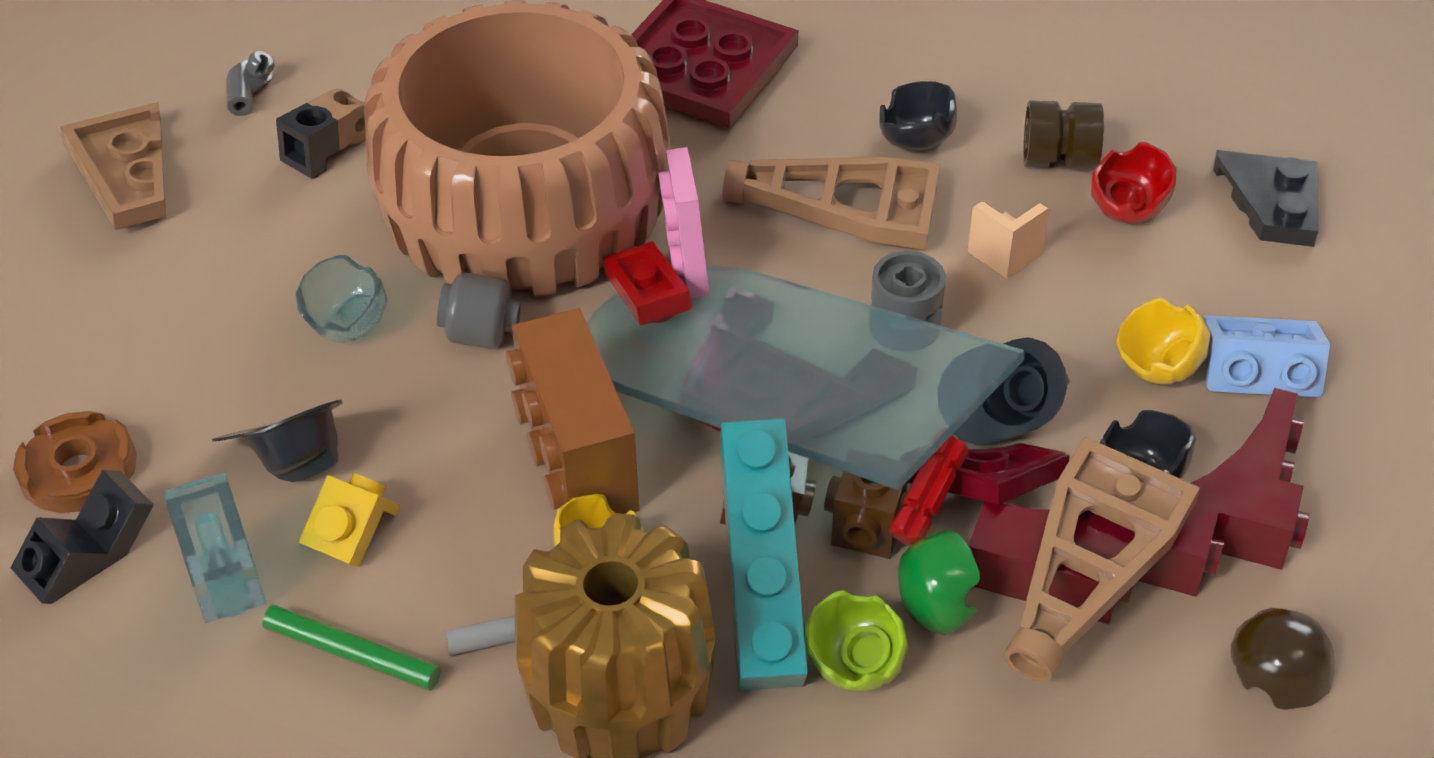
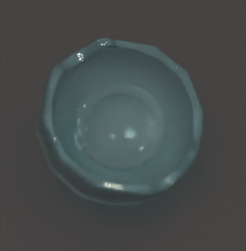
[295,255,388,343]

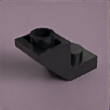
[10,470,154,604]

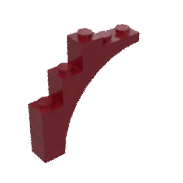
[969,388,1310,624]

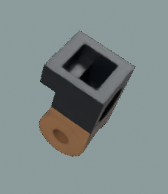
[276,88,366,179]

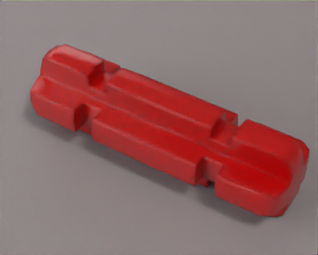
[890,433,968,546]

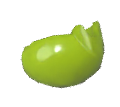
[804,590,909,691]

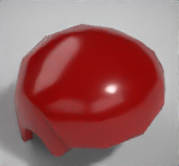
[1091,142,1176,224]

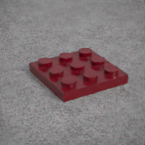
[631,0,799,129]

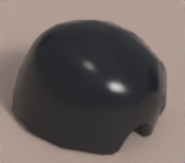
[879,81,957,151]
[1099,410,1196,479]

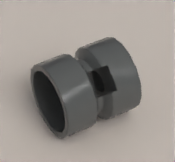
[869,250,946,357]

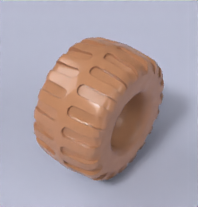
[364,0,670,297]

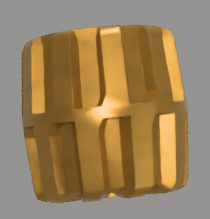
[514,513,716,758]

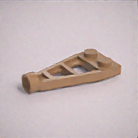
[722,157,940,250]
[1004,437,1200,683]

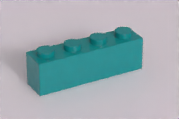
[720,419,807,691]

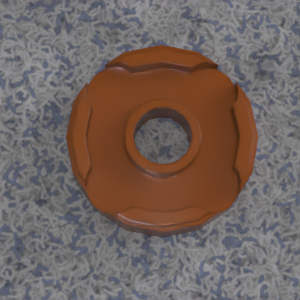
[13,411,137,513]

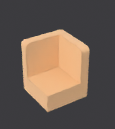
[967,201,1049,279]

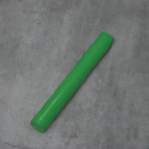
[262,605,441,691]

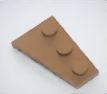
[60,102,166,230]

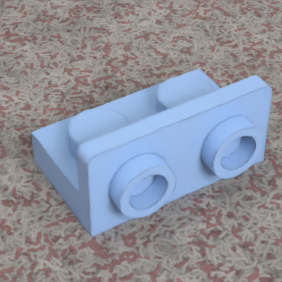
[1203,315,1330,397]

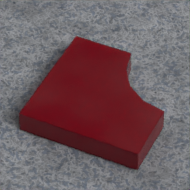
[900,443,1069,504]

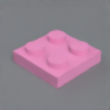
[658,147,710,298]

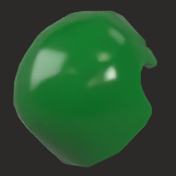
[897,530,980,635]

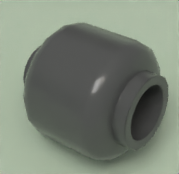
[437,272,521,349]

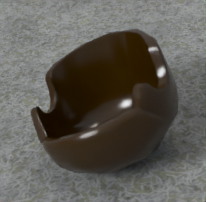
[1230,608,1334,710]

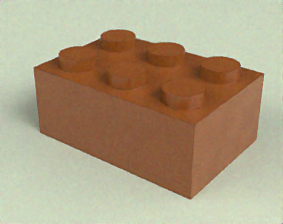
[506,307,640,514]

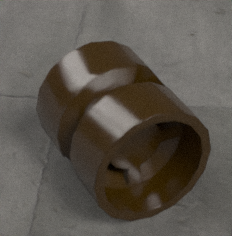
[1023,100,1104,170]

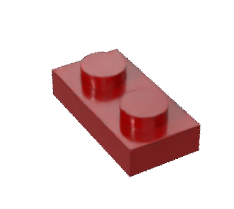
[602,241,692,326]

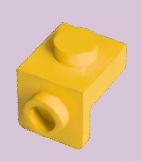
[298,473,401,567]

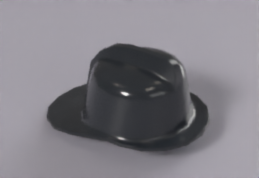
[938,337,1070,445]
[212,399,343,482]

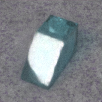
[162,472,267,623]

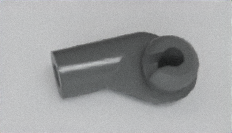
[226,51,275,116]

